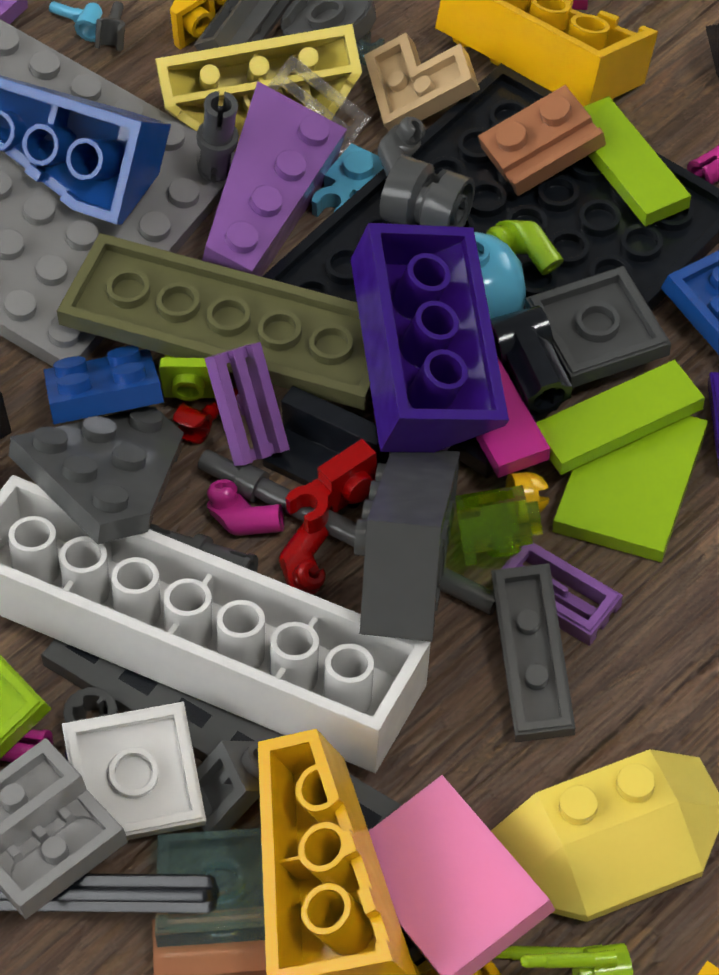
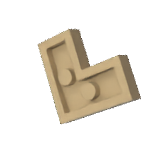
[364,33,480,131]

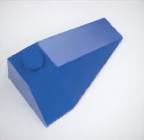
[0,75,171,225]

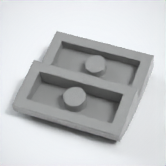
[0,738,128,920]

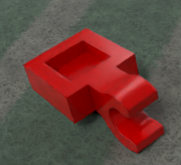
[286,439,377,534]

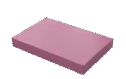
[369,775,555,975]

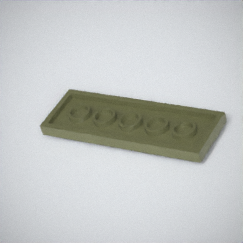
[57,233,372,411]

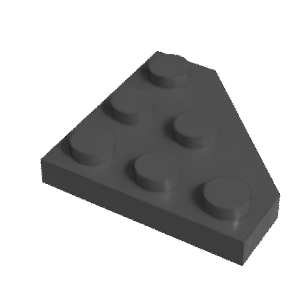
[8,406,184,544]

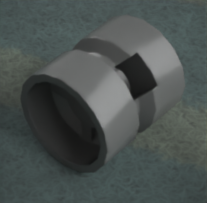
[380,155,475,227]

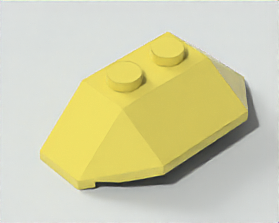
[155,24,362,152]
[491,749,719,922]

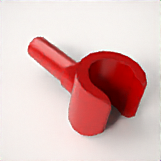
[173,388,239,444]

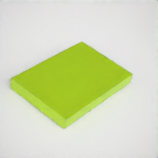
[552,392,708,563]

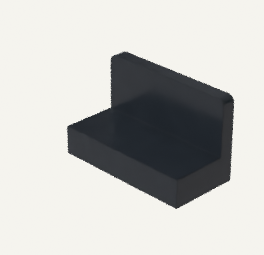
[262,386,389,508]

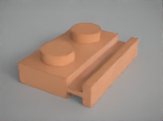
[478,85,606,196]

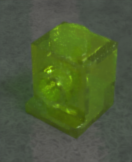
[455,485,543,566]

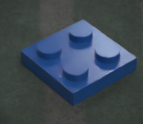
[43,346,164,425]

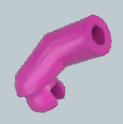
[207,479,284,536]

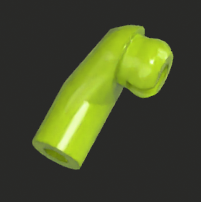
[486,220,564,275]

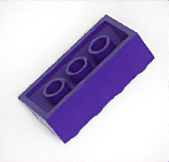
[351,223,509,452]

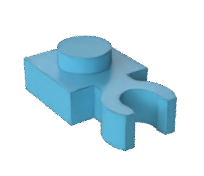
[312,143,383,217]

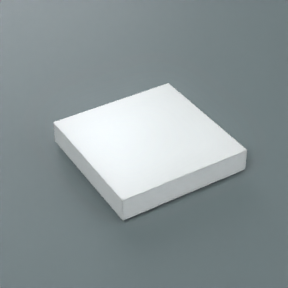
[62,701,206,840]

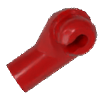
[278,522,329,595]

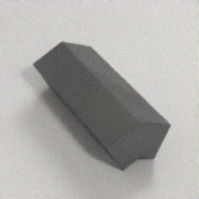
[194,0,293,51]

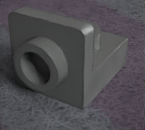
[197,741,260,835]

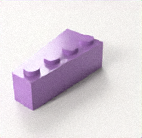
[202,81,347,277]

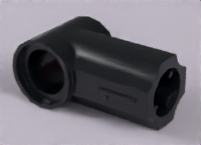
[490,305,572,415]

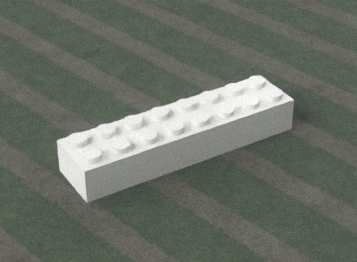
[0,475,431,774]

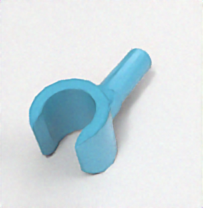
[49,1,103,42]

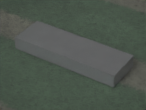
[491,563,576,743]

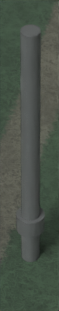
[198,449,496,616]

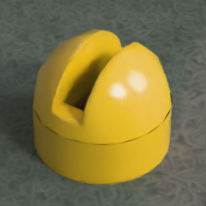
[505,472,549,519]

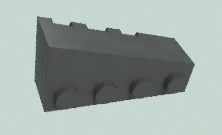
[354,450,460,642]

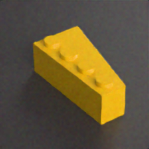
[435,0,658,107]
[258,729,417,975]

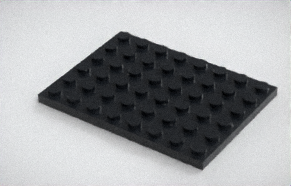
[262,63,719,478]

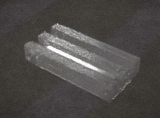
[267,55,371,158]

